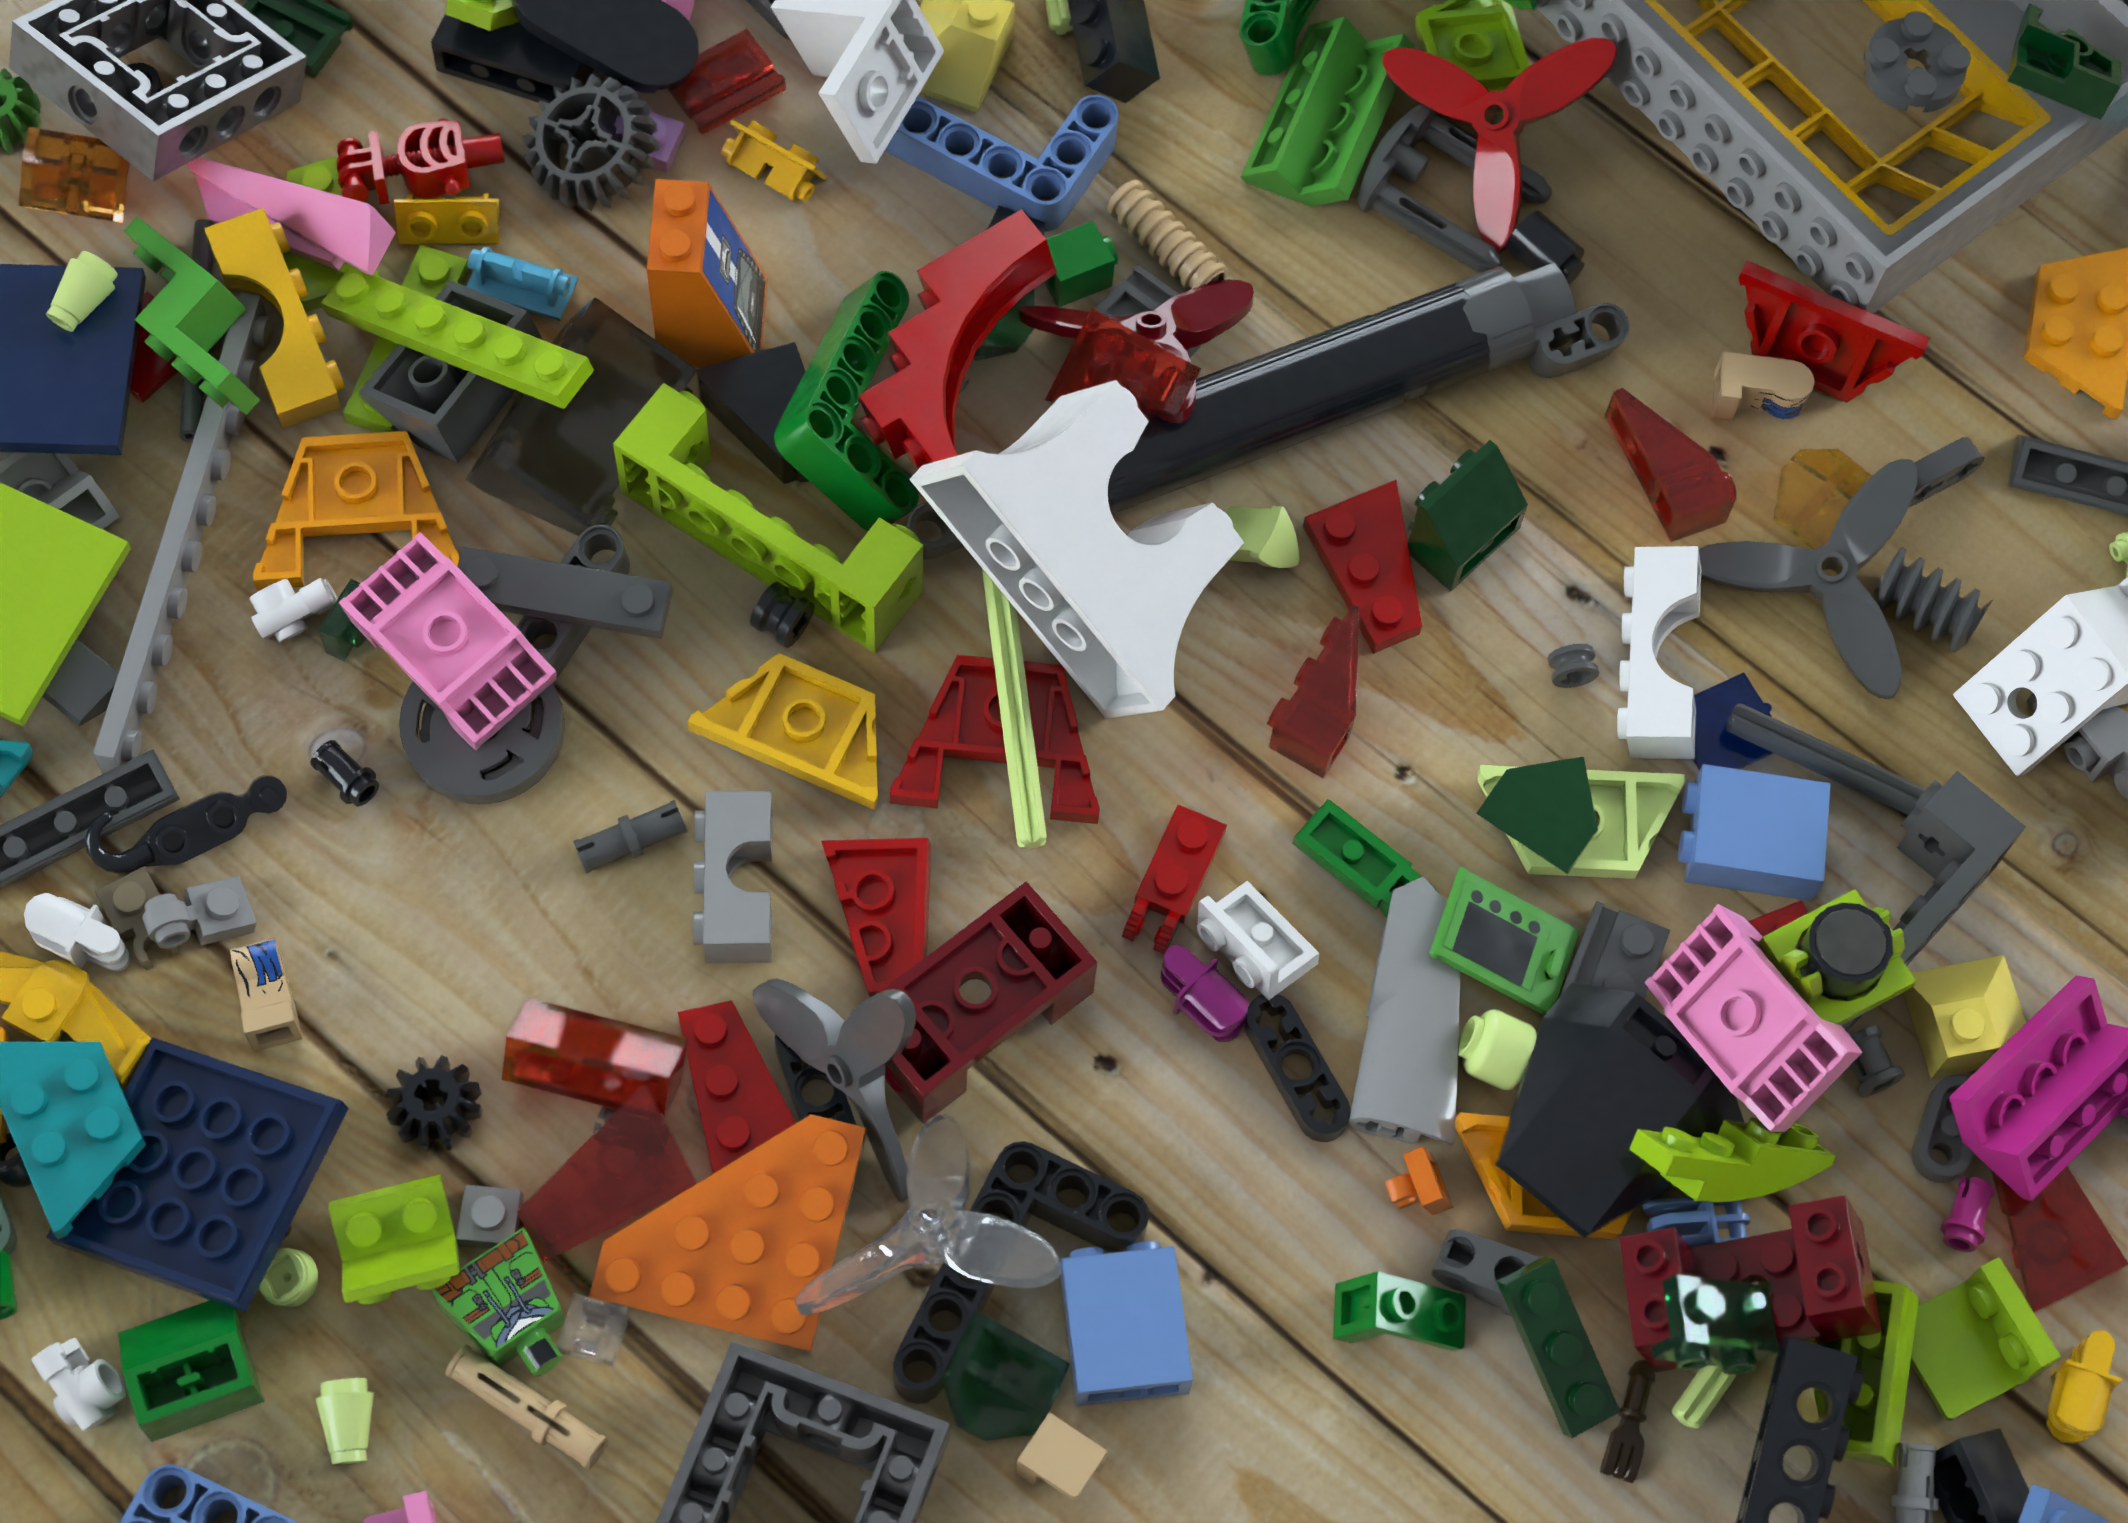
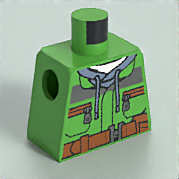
[431,1227,566,1377]

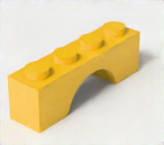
[204,208,345,429]

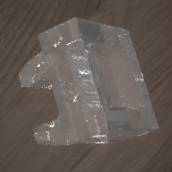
[557,1293,630,1367]

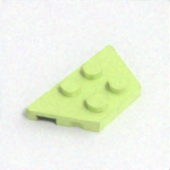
[1477,765,1685,879]

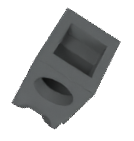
[1431,1229,1541,1317]

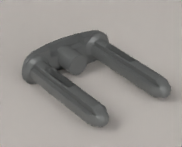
[1357,104,1552,273]

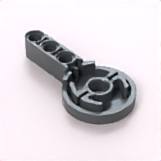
[399,525,630,804]

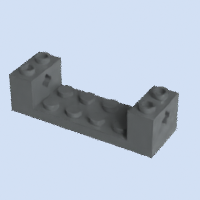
[1821,771,2026,1032]

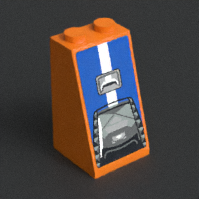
[647,179,768,368]

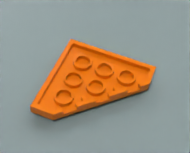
[589,1114,867,1351]

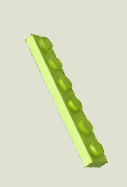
[321,266,594,409]

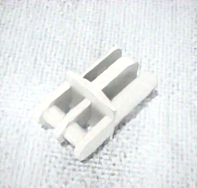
[24,893,131,972]

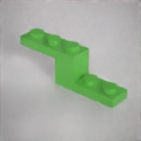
[124,216,260,415]

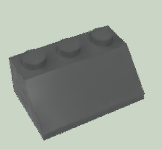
[358,280,543,463]

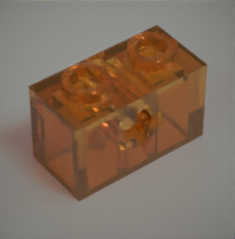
[19,127,131,223]

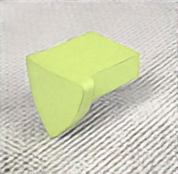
[1226,506,1299,568]

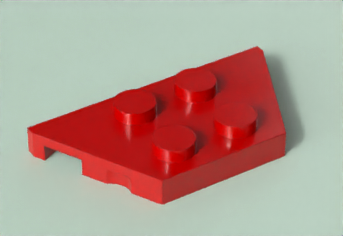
[1739,260,1930,403]

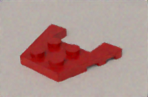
[890,655,1100,824]

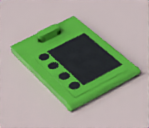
[1429,867,1580,1016]

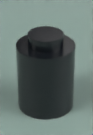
[1506,210,1585,284]

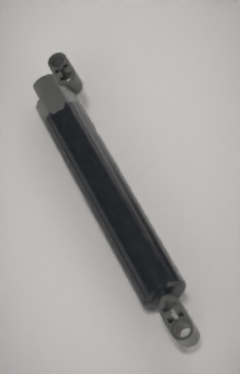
[905,262,1630,560]

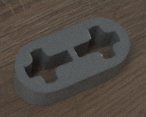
[1909,437,1984,507]

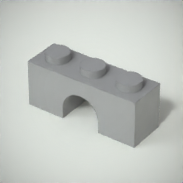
[693,791,773,963]

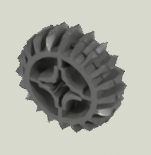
[523,74,660,212]

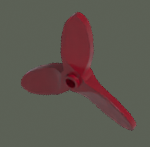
[1018,279,1254,423]

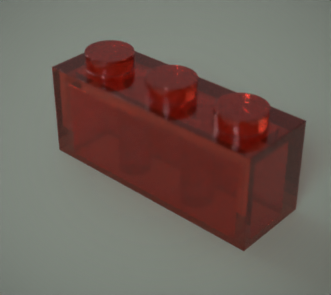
[502,997,688,1121]

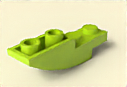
[1629,1117,1836,1202]

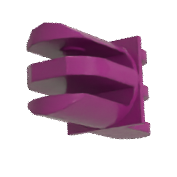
[1160,945,1249,1042]

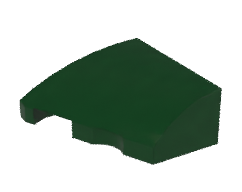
[2007,3,2121,120]

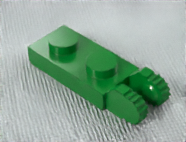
[1292,799,1439,918]

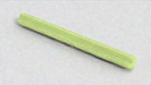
[982,569,1047,849]

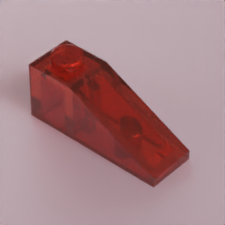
[1605,388,1737,542]

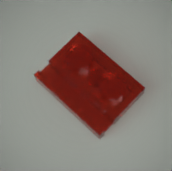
[667,29,786,135]

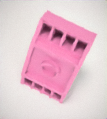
[338,532,557,751]
[1644,904,1863,1132]

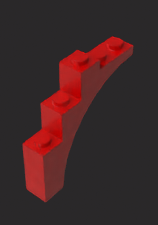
[858,209,1057,469]

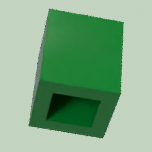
[1044,221,1118,307]

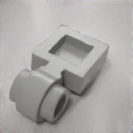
[142,876,257,948]

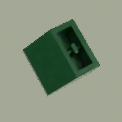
[1408,440,1528,592]

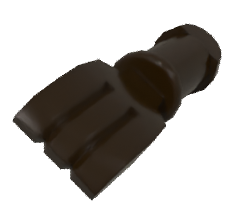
[1600,1360,1656,1483]

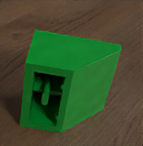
[118,1300,265,1442]

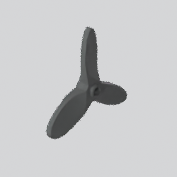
[1699,459,1917,699]
[753,978,916,1203]

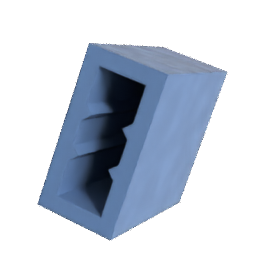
[1677,764,1831,901]
[1059,1241,1193,1406]

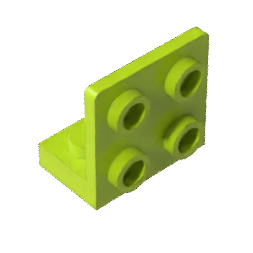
[328,1174,460,1304]
[1910,1257,2061,1421]

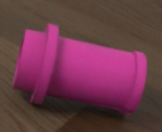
[1940,1177,1995,1252]

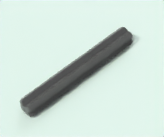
[1725,703,1926,815]

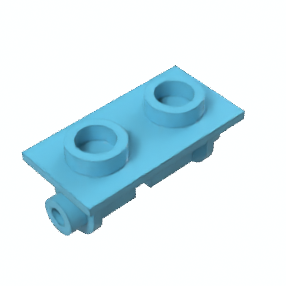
[466,247,579,321]

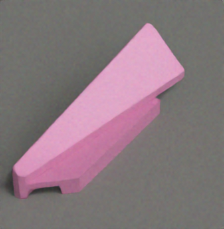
[187,157,396,276]

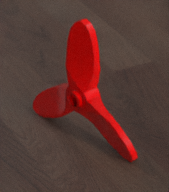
[1382,38,1618,253]

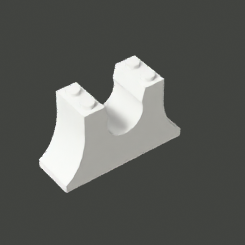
[909,380,1245,719]

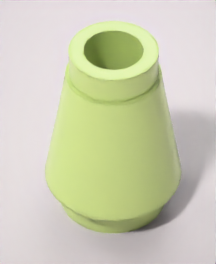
[46,251,118,332]
[315,1378,374,1465]

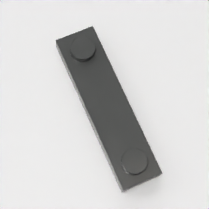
[457,546,673,639]

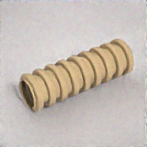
[1107,180,1228,290]

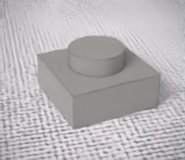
[456,1185,524,1248]

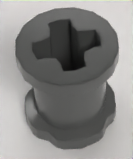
[1850,1025,1905,1097]

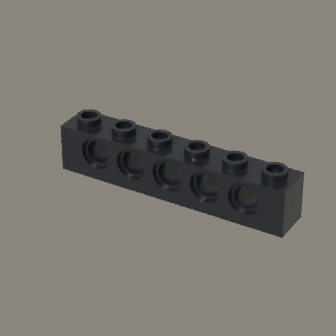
[1735,1337,1863,1523]

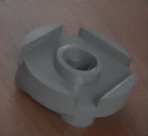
[1863,11,1971,112]

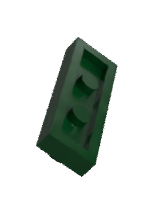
[1496,1256,1621,1438]

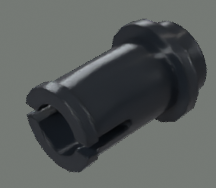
[310,740,379,807]

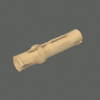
[445,1345,609,1470]

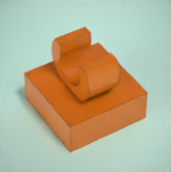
[1385,1146,1453,1215]

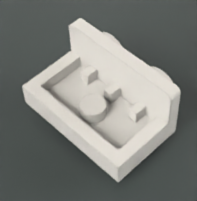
[1197,881,1319,1000]

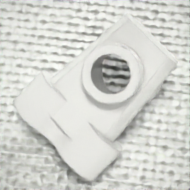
[249,578,339,643]
[31,1338,126,1431]

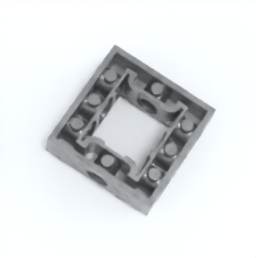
[9,0,307,182]
[656,1341,950,1523]

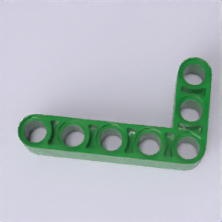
[774,271,919,531]

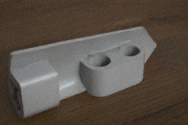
[1349,876,1460,1146]

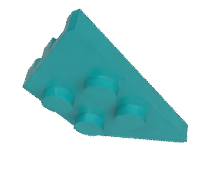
[0,1042,146,1239]

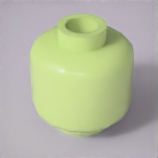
[1458,1009,1537,1090]

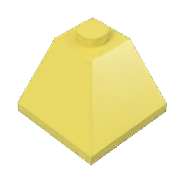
[920,0,1015,113]
[1904,955,2026,1079]

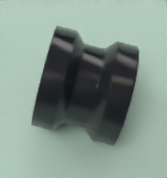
[750,581,815,648]

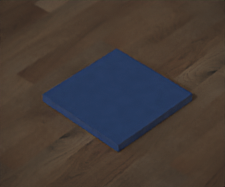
[0,264,146,455]
[46,1037,349,1313]

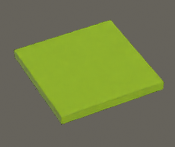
[0,483,131,727]

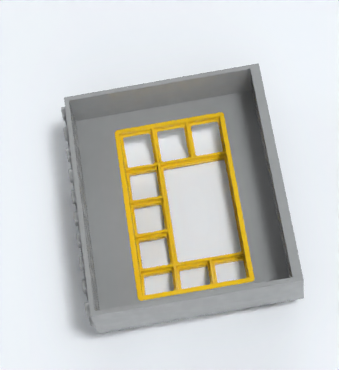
[1536,0,2128,313]

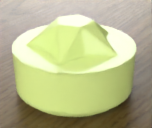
[259,1248,318,1307]

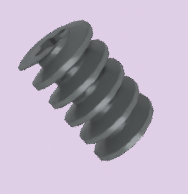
[1874,547,1993,653]

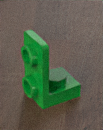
[1333,1271,1466,1351]

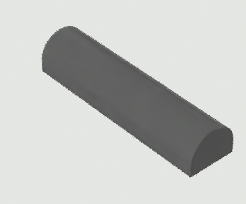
[0,749,180,890]

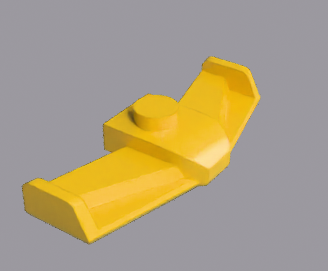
[0,951,151,1088]

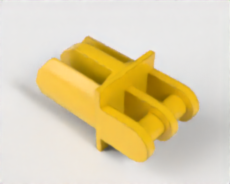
[2047,1330,2122,1444]

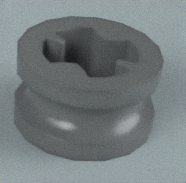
[1547,644,1599,688]

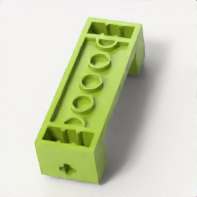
[613,383,923,653]

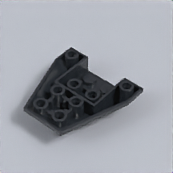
[1495,983,1745,1238]

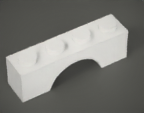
[1617,546,1701,759]

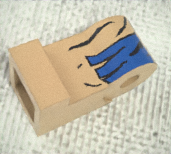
[1712,351,1815,420]
[230,937,303,1052]

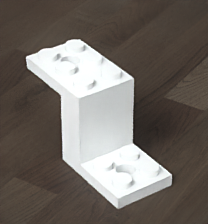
[771,0,944,164]
[1953,577,2128,777]

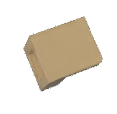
[1016,1412,1108,1499]

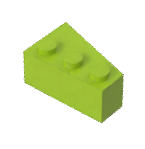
[1814,1280,1919,1468]

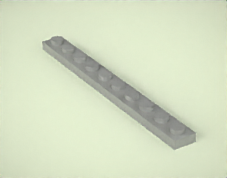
[93,292,272,774]

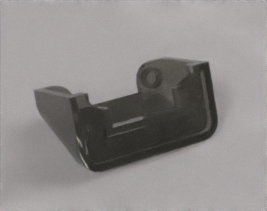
[466,297,696,537]

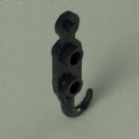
[85,775,287,874]

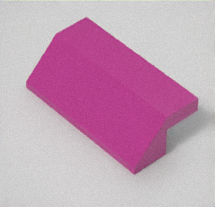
[1949,975,2128,1201]

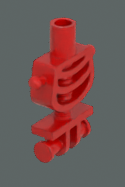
[336,118,505,205]

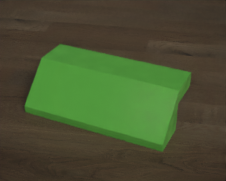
[1241,17,1415,207]

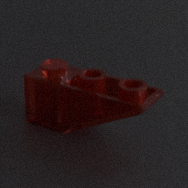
[1267,604,1360,779]

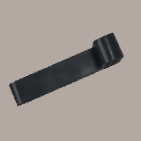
[893,1141,1149,1404]

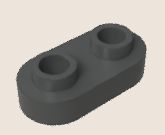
[1912,1075,1973,1183]

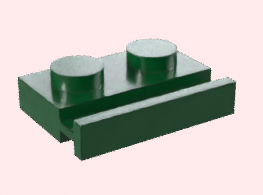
[243,0,354,78]

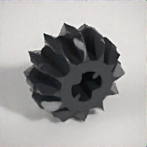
[386,1055,483,1153]

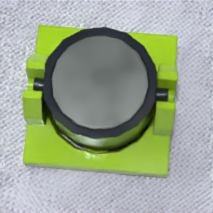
[1758,889,1917,1025]

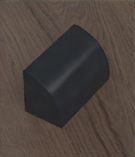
[1934,1428,2030,1523]

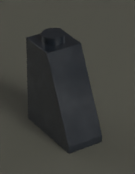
[696,342,810,484]

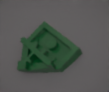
[1476,757,1598,875]

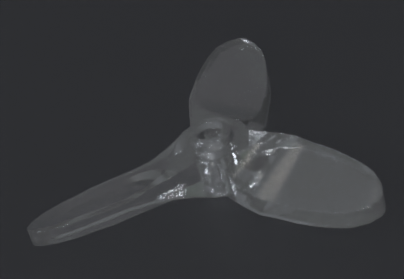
[794,1114,1061,1315]

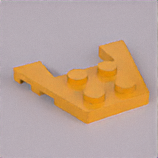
[253,431,460,590]

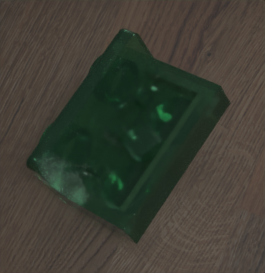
[1652,1274,1779,1375]

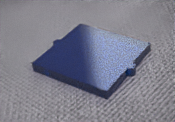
[1692,672,1773,771]

